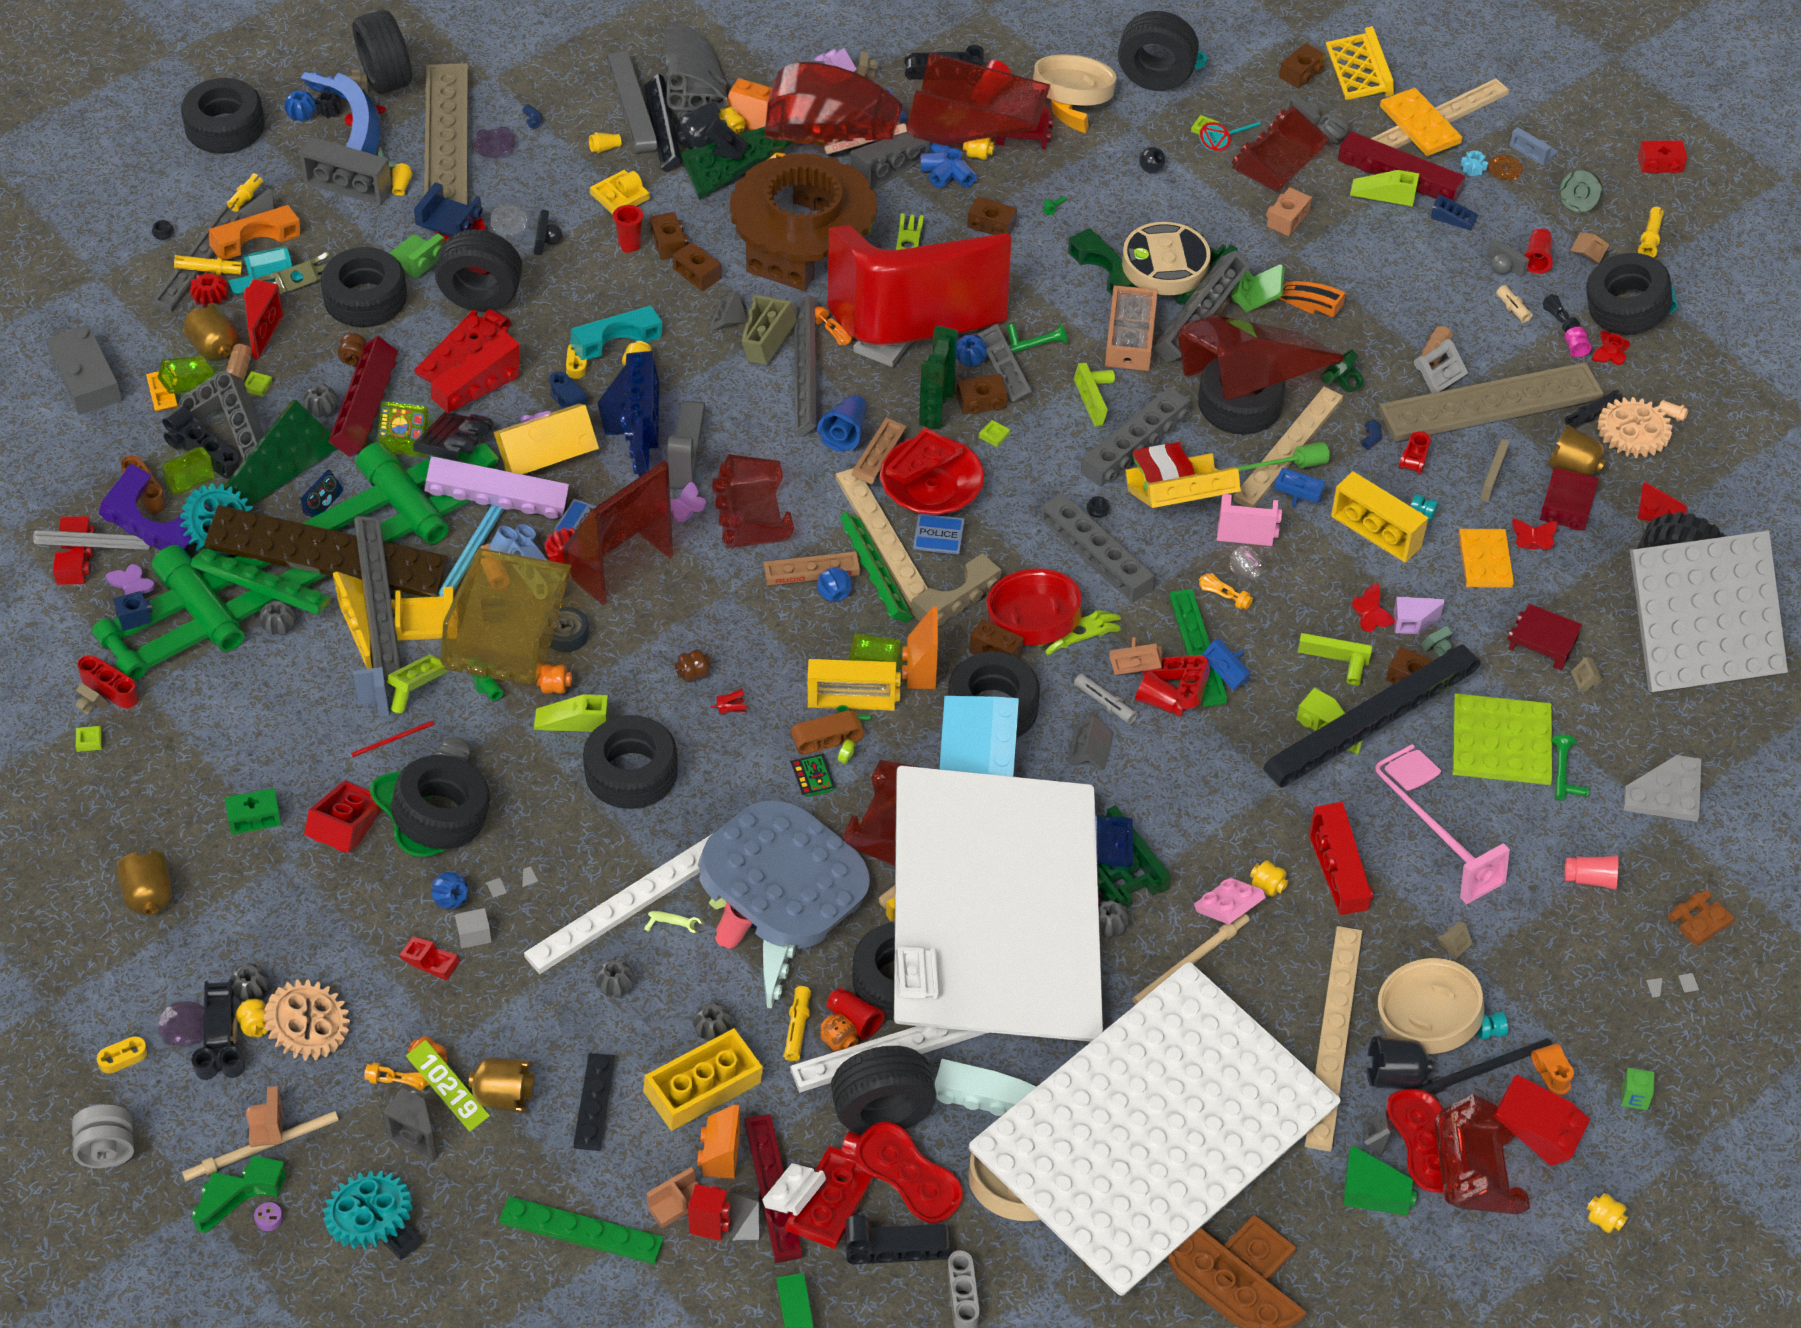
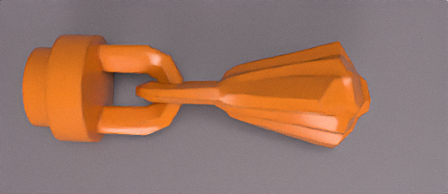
[815,306,853,346]

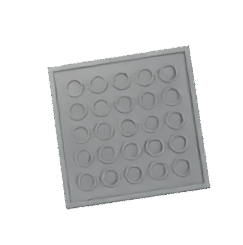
[1630,531,1788,692]

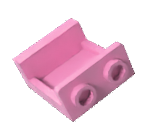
[1217,494,1282,546]

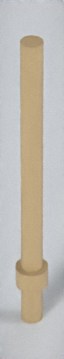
[1132,913,1250,1004]
[182,1111,339,1182]

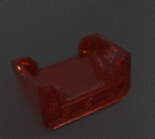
[1434,1094,1530,1215]

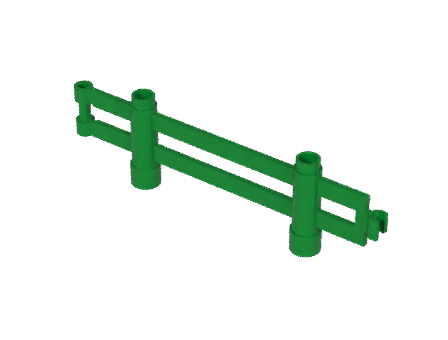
[92,442,499,681]

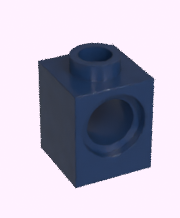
[113,591,153,631]

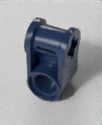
[549,371,588,409]

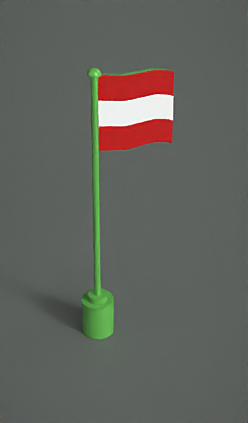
[1133,441,1329,491]

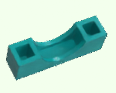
[570,306,663,360]

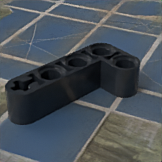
[845,1215,953,1265]

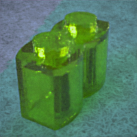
[162,447,215,495]

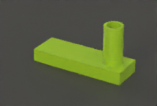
[1073,363,1115,427]
[1298,633,1372,686]
[387,654,449,713]

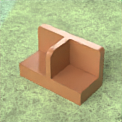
[1109,637,1163,675]
[246,1086,283,1147]
[646,1167,698,1228]

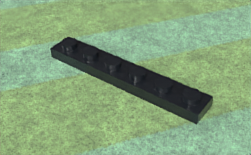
[644,73,681,172]

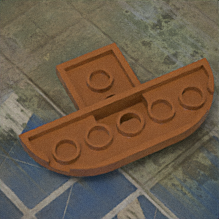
[1167,1215,1307,1328]

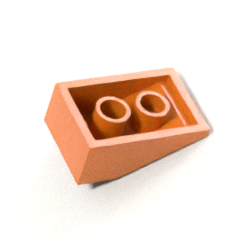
[902,607,938,689]

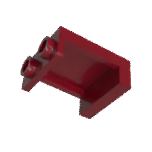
[996,102,1054,150]
[1539,467,1599,531]
[1507,604,1582,671]

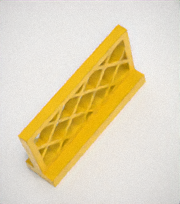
[1326,26,1394,100]

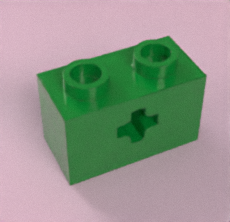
[225,788,282,835]

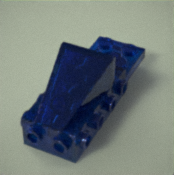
[598,351,660,483]

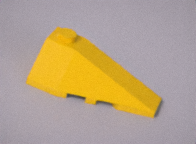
[333,572,372,669]

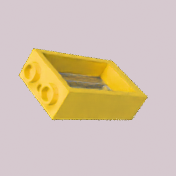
[808,659,901,710]

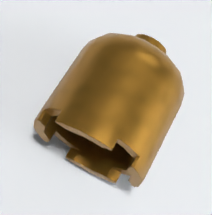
[182,303,238,361]
[1547,425,1606,476]
[116,850,172,915]
[468,1057,535,1114]

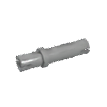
[1074,673,1138,725]

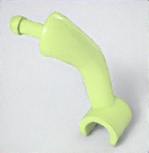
[644,911,705,933]

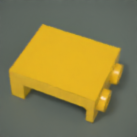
[391,587,455,641]

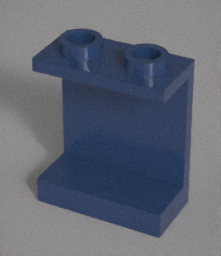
[414,182,483,237]

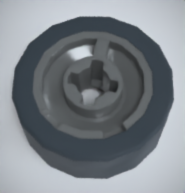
[543,607,589,653]

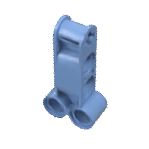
[489,524,565,601]

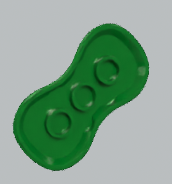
[370,772,446,858]

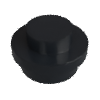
[152,220,174,240]
[1087,496,1110,518]

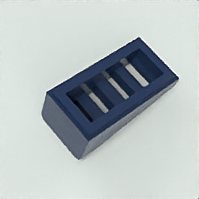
[1431,195,1478,231]

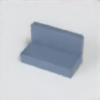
[1510,127,1558,165]
[353,667,389,717]

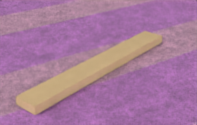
[1370,78,1509,149]

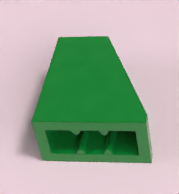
[1343,1146,1417,1216]

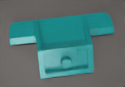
[228,246,303,295]

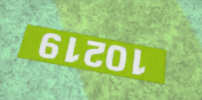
[405,1040,490,1132]

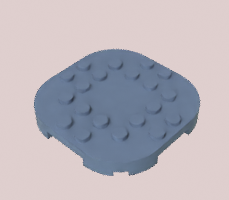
[698,801,870,949]

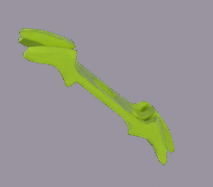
[896,213,924,250]
[1037,610,1121,656]

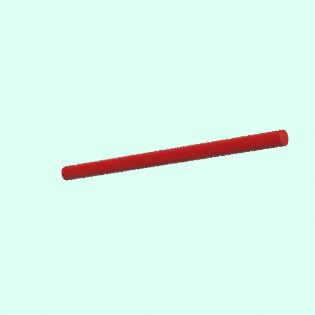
[351,721,434,757]

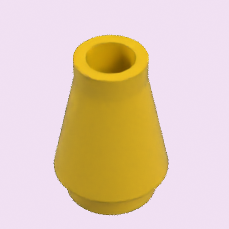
[589,132,621,153]
[392,163,413,196]

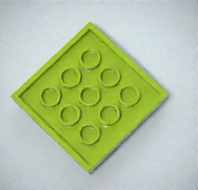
[1452,693,1552,785]

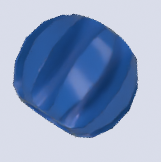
[285,90,316,122]
[957,334,988,367]
[817,567,852,602]
[431,872,469,910]

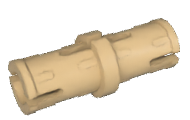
[1496,285,1533,323]

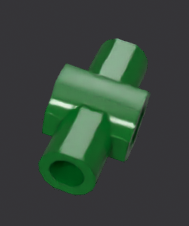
[466,658,503,701]

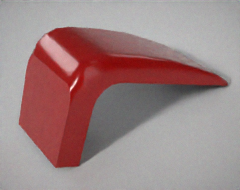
[827,225,1012,346]

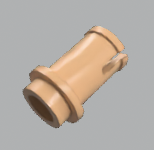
[1659,400,1689,422]

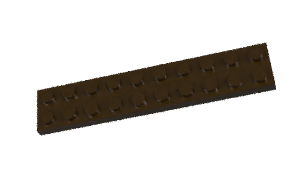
[204,505,448,597]

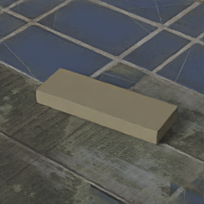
[1480,439,1510,502]

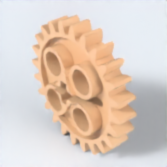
[1597,397,1672,458]
[263,979,350,1061]

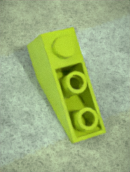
[1350,170,1419,206]
[1296,688,1363,754]
[534,694,609,732]

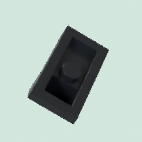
[705,117,748,160]

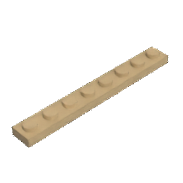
[1233,387,1343,508]
[836,468,928,608]

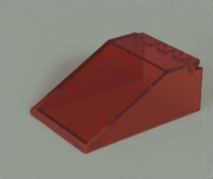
[907,53,1050,145]
[1178,315,1344,400]
[563,460,673,606]

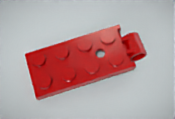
[414,309,511,383]
[785,1131,874,1249]

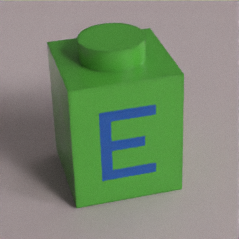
[1621,1068,1654,1110]

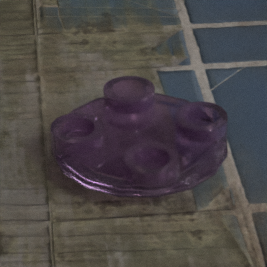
[473,127,515,157]
[158,1001,204,1046]

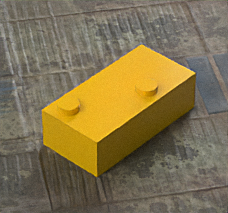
[494,404,599,475]
[1331,471,1428,563]
[643,1028,763,1131]

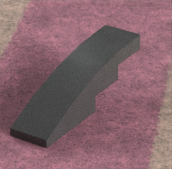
[978,324,1032,403]

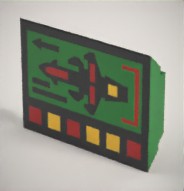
[790,753,836,797]

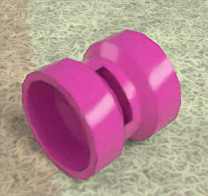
[1564,327,1592,357]

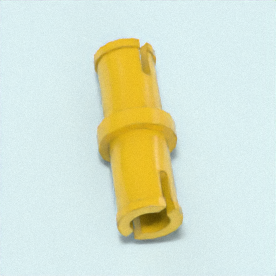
[227,174,263,212]

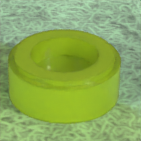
[837,739,856,765]

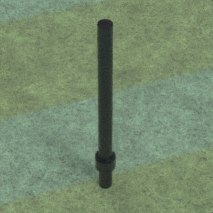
[1413,1038,1552,1095]

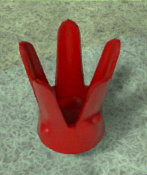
[710,688,747,715]

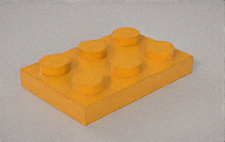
[1458,529,1514,587]

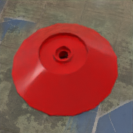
[879,437,985,515]

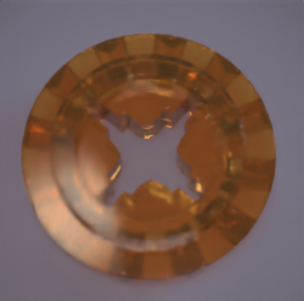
[1488,155,1522,181]

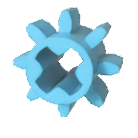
[1460,151,1488,176]

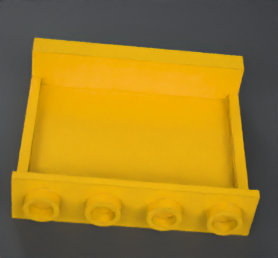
[1125,453,1241,508]

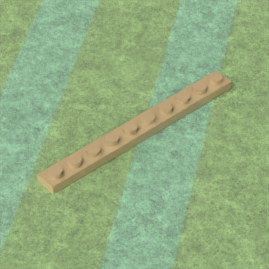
[1304,926,1362,1152]

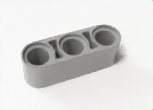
[947,1251,979,1328]

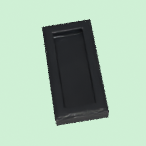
[534,209,563,255]

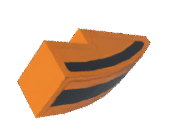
[1278,281,1346,317]

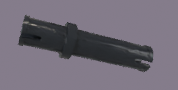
[1565,390,1623,428]

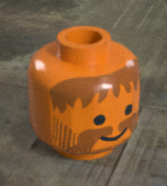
[820,1014,858,1052]

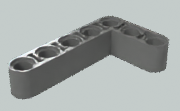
[178,371,264,461]
[668,401,705,489]

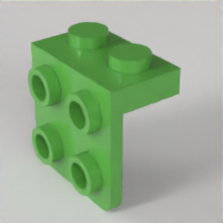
[389,233,444,279]
[1231,264,1285,312]

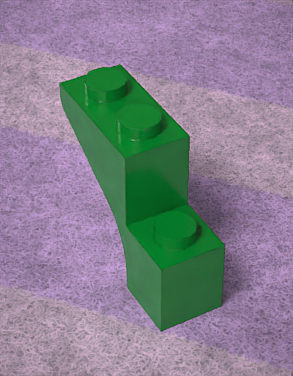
[192,1155,287,1233]

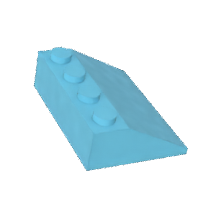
[939,696,1019,777]

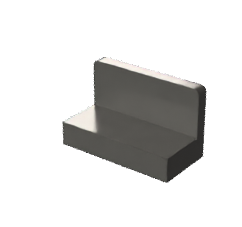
[1067,716,1113,771]

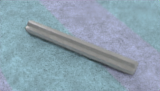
[33,530,150,550]

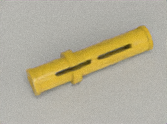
[174,255,242,276]
[783,986,811,1061]

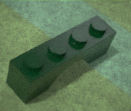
[1068,228,1139,296]

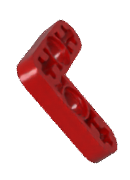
[1142,656,1210,709]

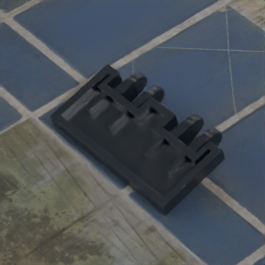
[413,412,494,460]

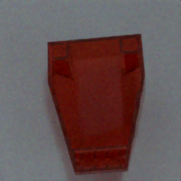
[765,61,902,144]

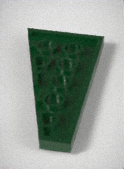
[680,116,806,200]
[224,400,338,506]

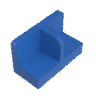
[1274,468,1326,507]
[1201,638,1251,690]

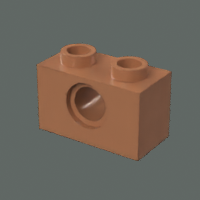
[1266,187,1312,236]

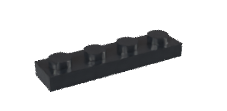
[573,1053,615,1151]

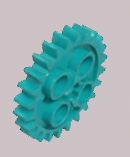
[180,483,253,557]
[323,1170,413,1249]

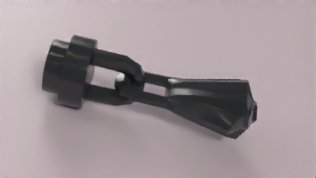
[1542,294,1580,333]

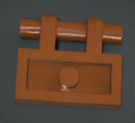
[1668,890,1735,947]

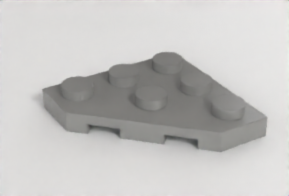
[1623,755,1701,822]

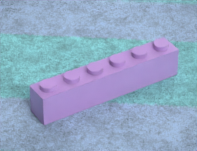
[424,456,569,519]

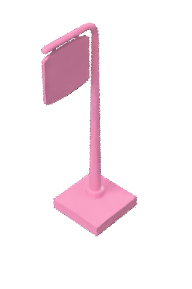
[1375,744,1510,905]

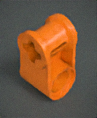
[1531,1043,1574,1096]

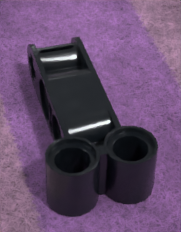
[904,45,985,85]
[162,405,239,479]
[191,979,245,1080]

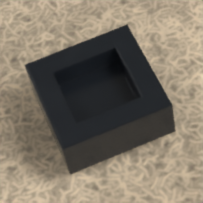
[383,1221,422,1260]

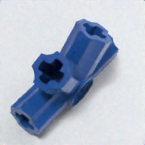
[921,137,977,188]

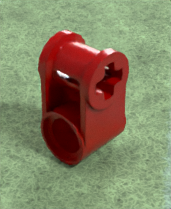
[1399,431,1431,475]

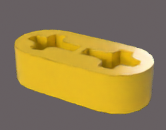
[566,344,587,379]
[97,1037,147,1073]

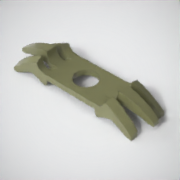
[257,252,329,296]

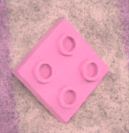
[1194,878,1266,924]

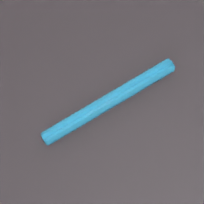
[437,505,504,597]

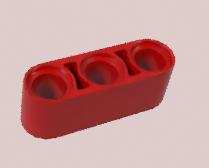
[77,655,139,709]

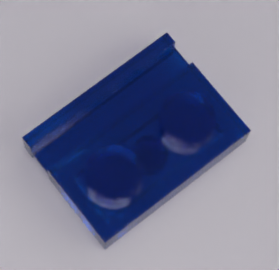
[1095,815,1133,867]

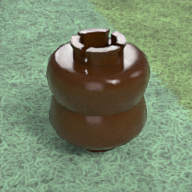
[338,333,367,366]
[675,649,712,683]

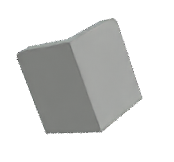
[455,908,491,949]

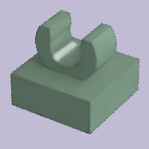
[1420,626,1452,657]

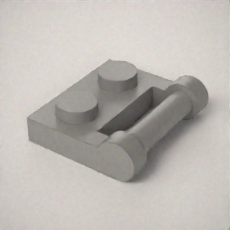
[1414,339,1468,393]

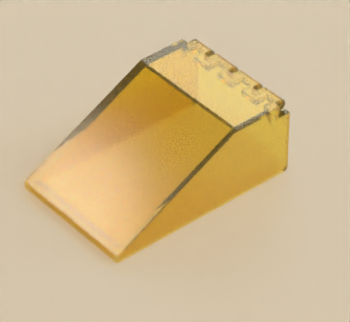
[440,548,571,685]

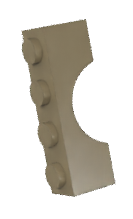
[911,553,1001,626]

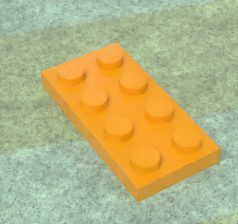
[1380,87,1462,156]

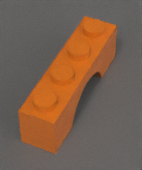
[209,205,300,260]

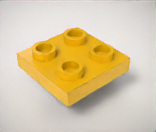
[590,170,650,215]

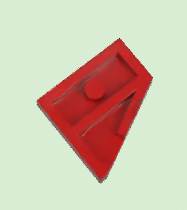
[1637,482,1687,522]

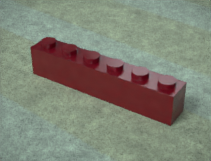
[1338,131,1466,201]
[328,336,398,457]

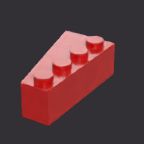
[431,330,520,413]
[1309,802,1373,915]

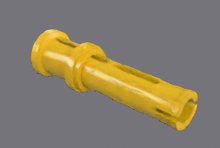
[1638,207,1664,258]

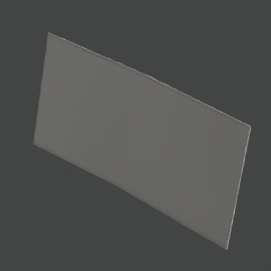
[486,866,538,898]
[1646,973,1699,997]

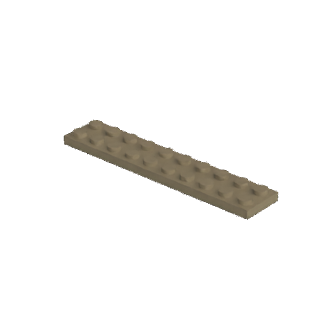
[424,63,468,205]
[1378,362,1604,442]

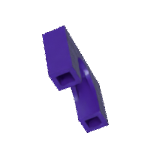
[98,464,211,552]

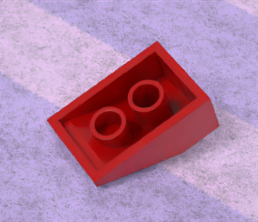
[244,279,283,360]
[304,780,382,853]
[1493,1075,1591,1166]

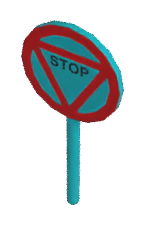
[1199,122,1261,152]

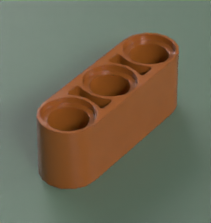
[120,455,166,514]
[790,710,865,755]

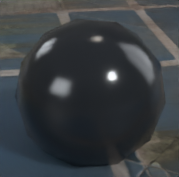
[1139,147,1165,174]

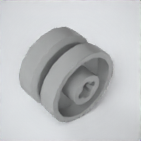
[71,1104,134,1168]

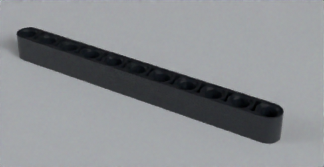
[1263,644,1481,788]

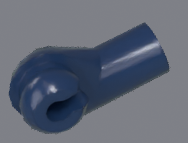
[523,104,543,129]
[1361,420,1382,450]

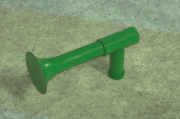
[1006,322,1067,353]
[1551,734,1589,801]

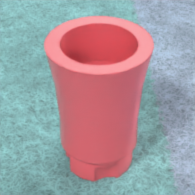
[1565,855,1618,890]
[715,902,753,949]

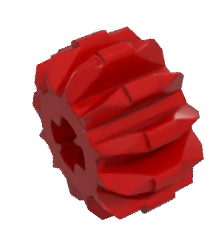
[190,272,228,308]
[544,526,585,566]

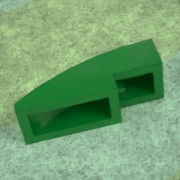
[776,1273,813,1328]

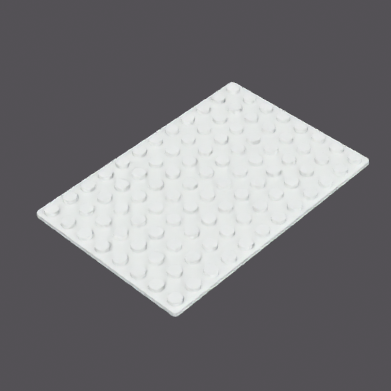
[894,766,1103,1042]
[969,962,1340,1296]

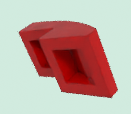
[399,936,460,980]

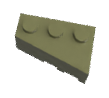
[742,294,797,365]

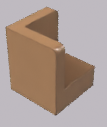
[1571,232,1609,263]

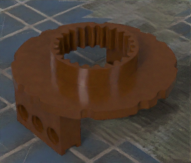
[730,153,877,291]

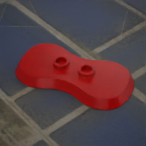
[1387,1089,1466,1193]
[855,1122,963,1223]

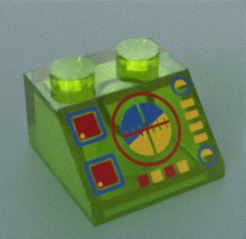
[378,401,430,457]

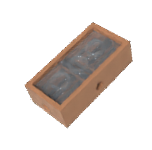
[1105,286,1158,371]

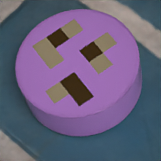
[254,1202,283,1231]

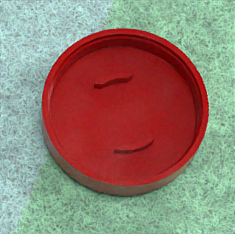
[986,568,1082,645]

